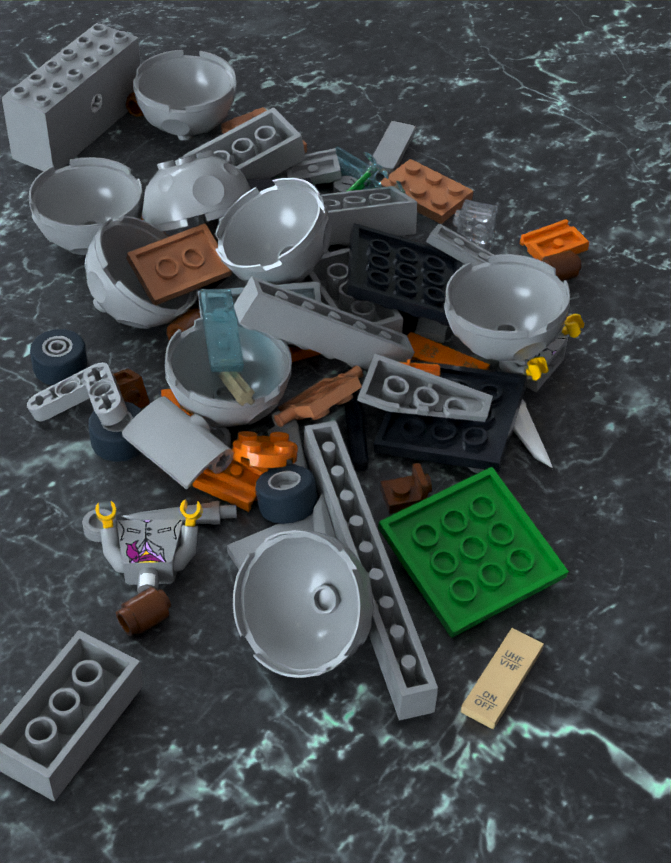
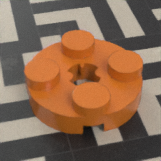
[232,431,298,468]

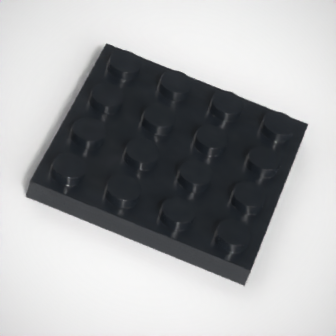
[346,223,462,326]
[374,360,527,472]

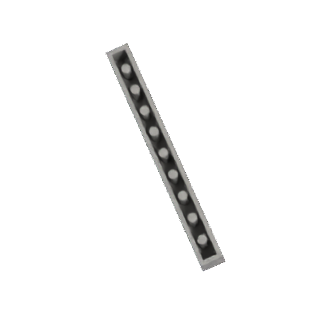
[304,420,438,721]

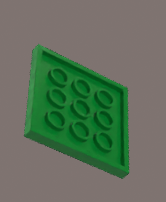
[378,467,569,638]

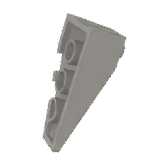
[357,354,493,422]

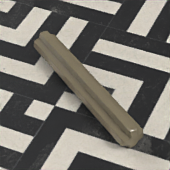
[218,363,255,406]

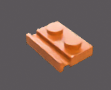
[520,219,589,261]
[192,457,269,512]

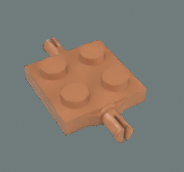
[274,365,363,427]

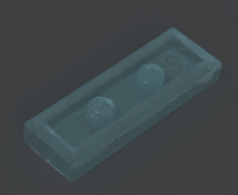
[199,289,244,372]

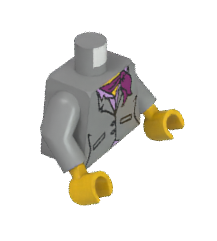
[499,314,584,392]
[95,499,203,594]

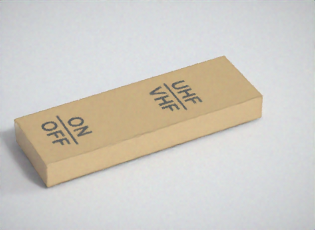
[461,628,544,730]

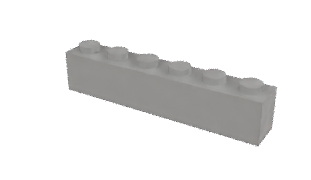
[233,276,415,370]

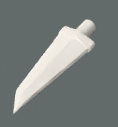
[513,399,553,468]

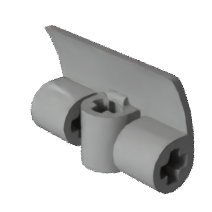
[122,396,234,489]

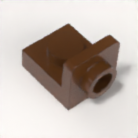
[100,368,150,408]
[380,463,432,514]

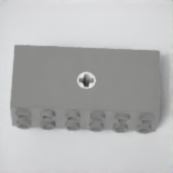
[2,23,141,171]

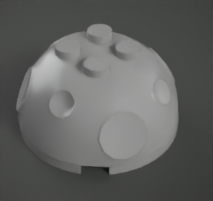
[133,50,237,140]
[142,150,251,232]
[29,157,144,255]
[215,178,331,285]
[85,216,198,329]
[444,254,570,363]
[165,314,292,428]
[233,529,375,678]

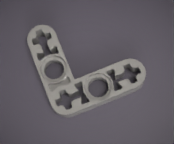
[27,362,127,426]

